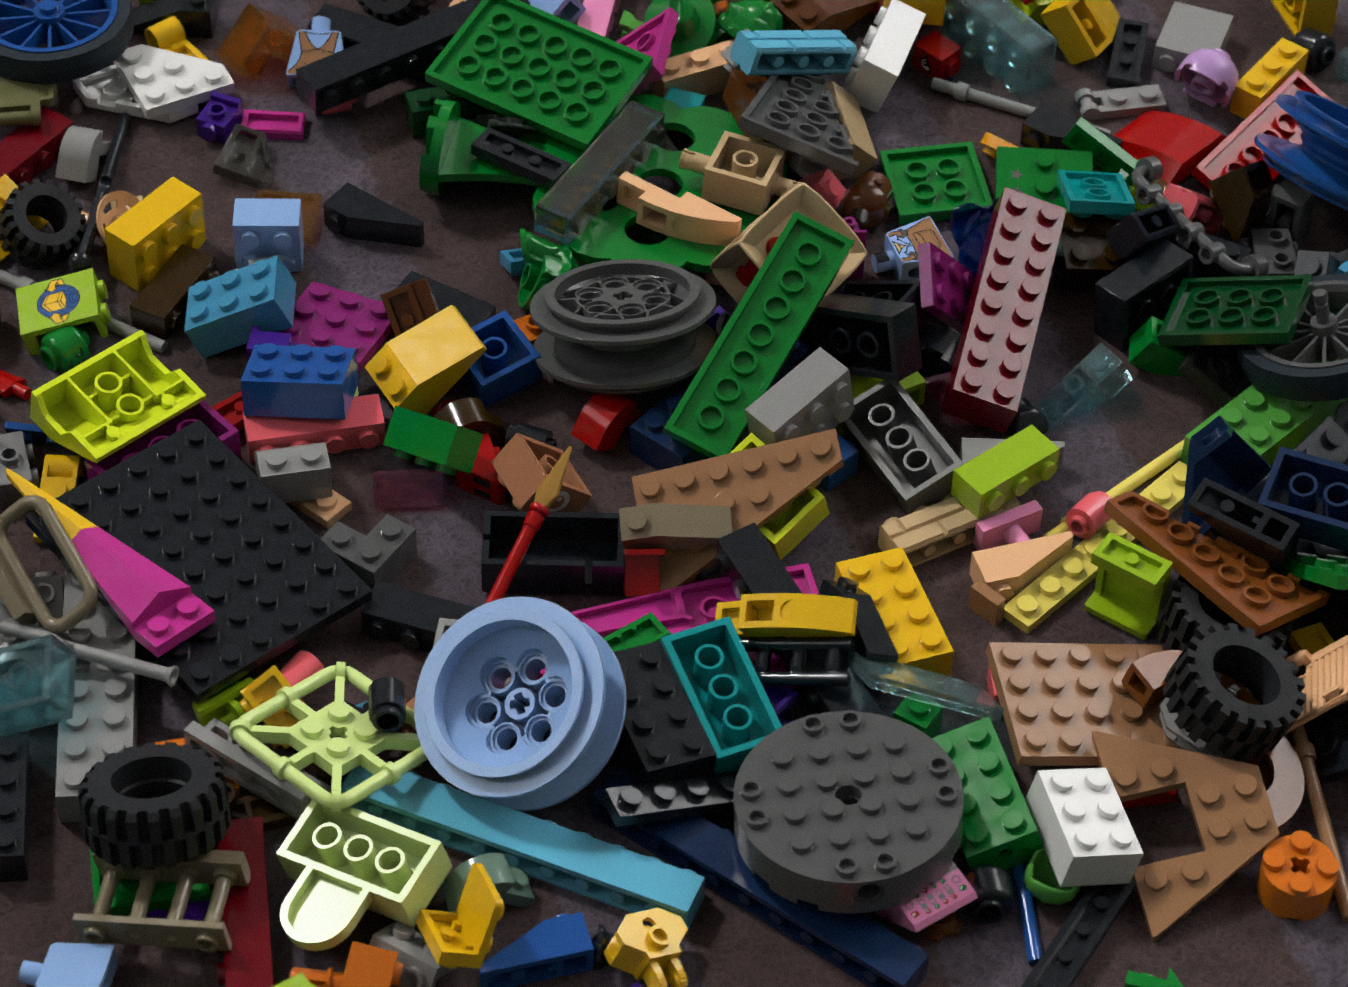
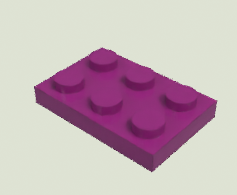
[918,242,975,334]

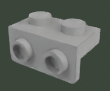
[370,921,454,987]

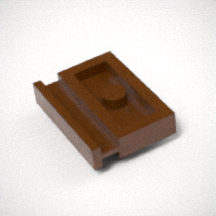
[380,278,440,337]

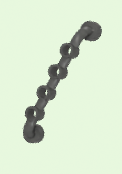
[1131,156,1269,276]

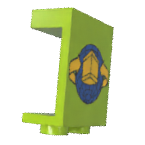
[16,268,111,356]

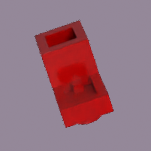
[571,393,645,451]

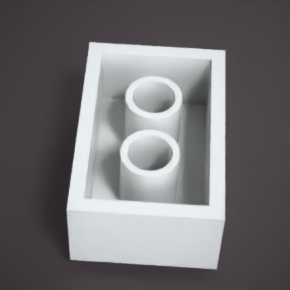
[844,0,926,112]
[1025,768,1144,887]

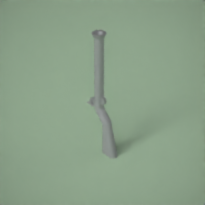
[0,618,179,687]

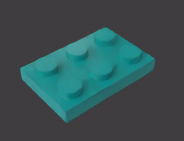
[1056,170,1136,219]

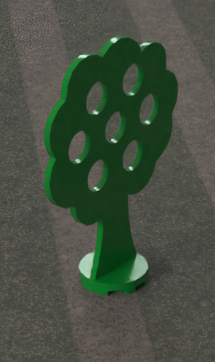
[419,94,788,273]

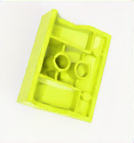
[30,330,206,463]

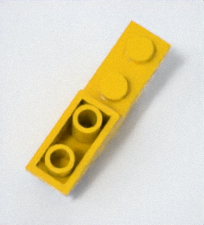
[715,593,858,638]

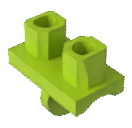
[192,677,254,727]

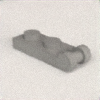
[1074,84,1167,121]

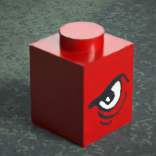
[912,30,962,80]

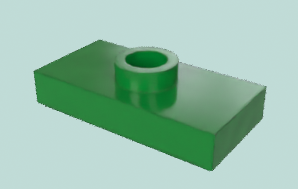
[603,612,671,652]

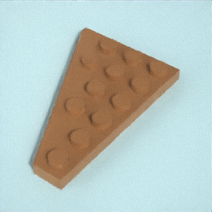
[631,428,844,599]

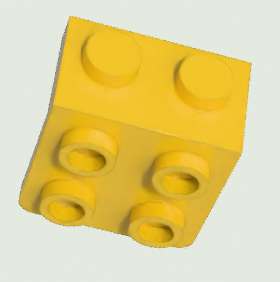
[416,863,504,969]

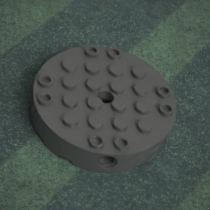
[734,710,964,913]

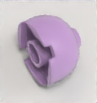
[1174,48,1239,108]

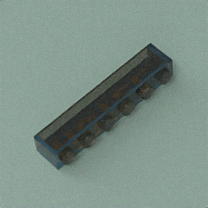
[534,100,667,244]

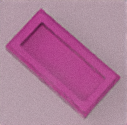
[240,110,307,140]

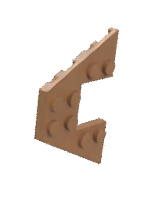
[1092,731,1280,941]

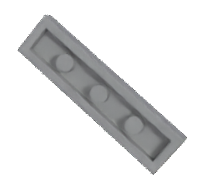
[184,718,331,820]

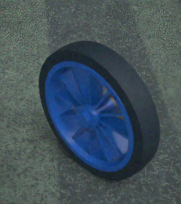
[0,0,134,84]

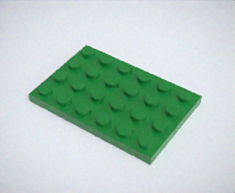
[424,0,653,153]

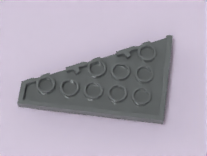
[737,74,859,176]

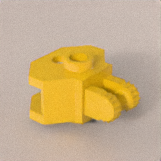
[604,907,688,987]

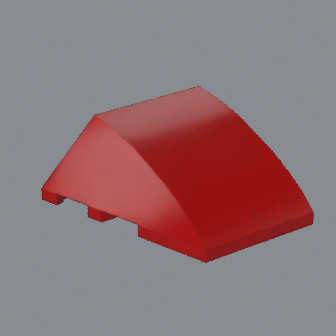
[1113,111,1226,190]

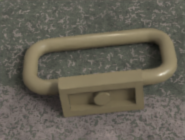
[0,495,98,633]

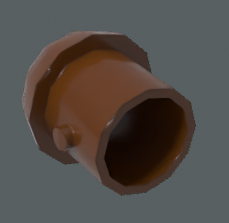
[842,171,893,229]

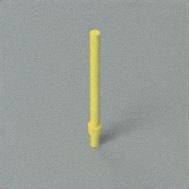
[1044,440,1184,536]

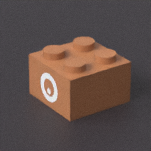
[491,433,592,512]

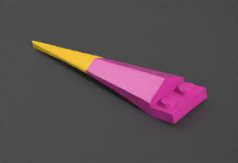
[6,468,216,658]

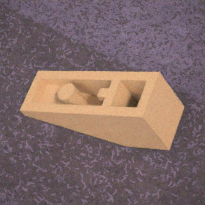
[969,531,1074,602]

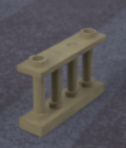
[72,850,251,952]

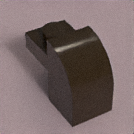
[433,398,506,448]

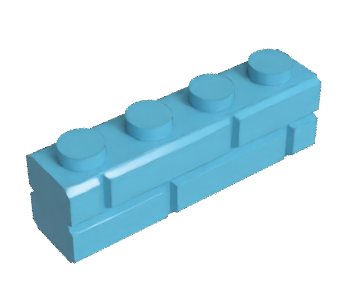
[730,30,857,75]

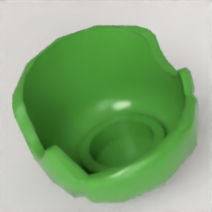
[1024,848,1081,906]

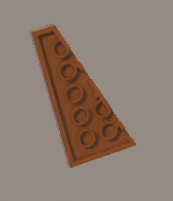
[1104,491,1330,637]

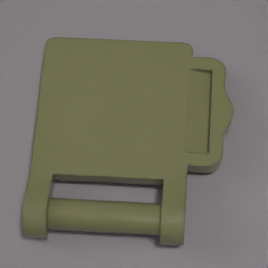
[0,76,58,127]

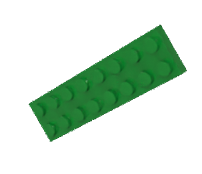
[664,211,855,458]

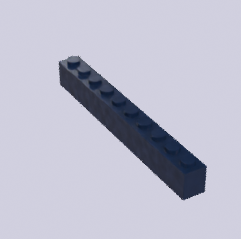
[592,767,929,987]

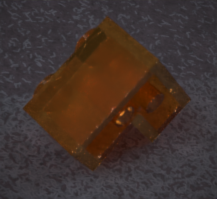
[216,3,299,80]

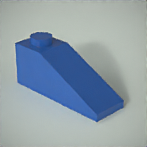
[478,912,594,987]

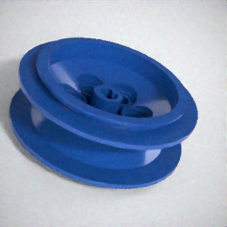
[1254,90,1348,211]

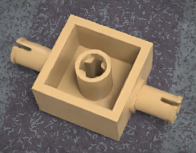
[679,131,808,216]

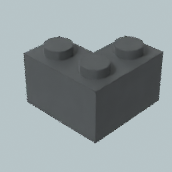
[321,514,417,589]

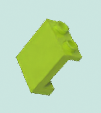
[1084,532,1173,640]

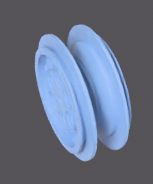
[414,596,627,811]

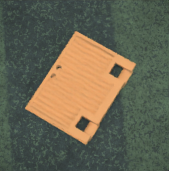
[1284,635,1348,734]

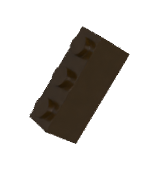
[130,244,219,340]

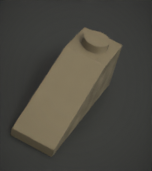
[619,503,733,552]

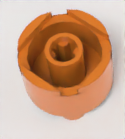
[1256,831,1340,921]

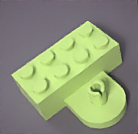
[276,800,453,951]

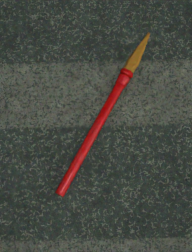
[484,446,572,604]

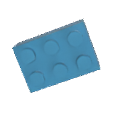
[184,255,296,358]

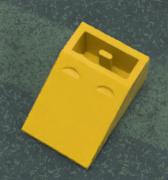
[1040,0,1121,65]

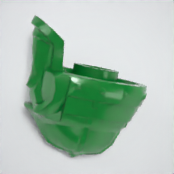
[707,0,783,47]
[518,228,579,313]

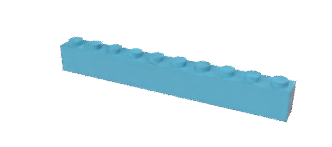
[341,765,705,928]

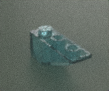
[1033,343,1133,432]

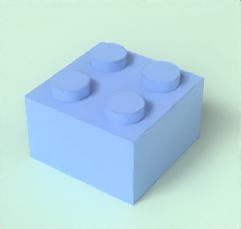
[232,198,304,272]

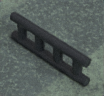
[740,637,855,686]

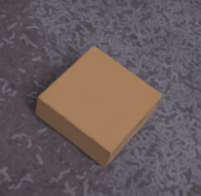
[968,580,1006,627]

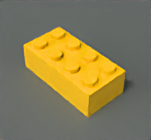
[834,547,954,694]

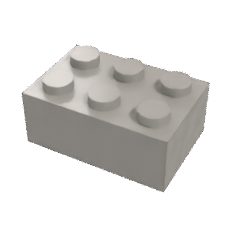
[745,347,855,445]

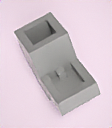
[55,125,111,183]

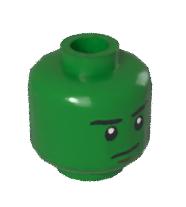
[39,326,91,373]

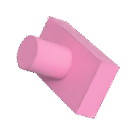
[973,500,1043,551]

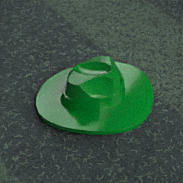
[644,0,716,58]

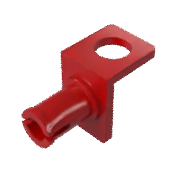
[624,548,666,597]

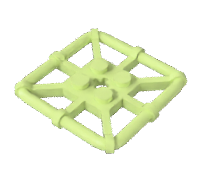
[229,661,428,813]

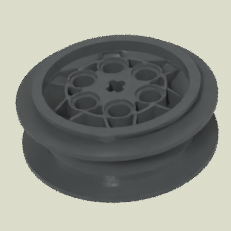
[530,259,716,394]

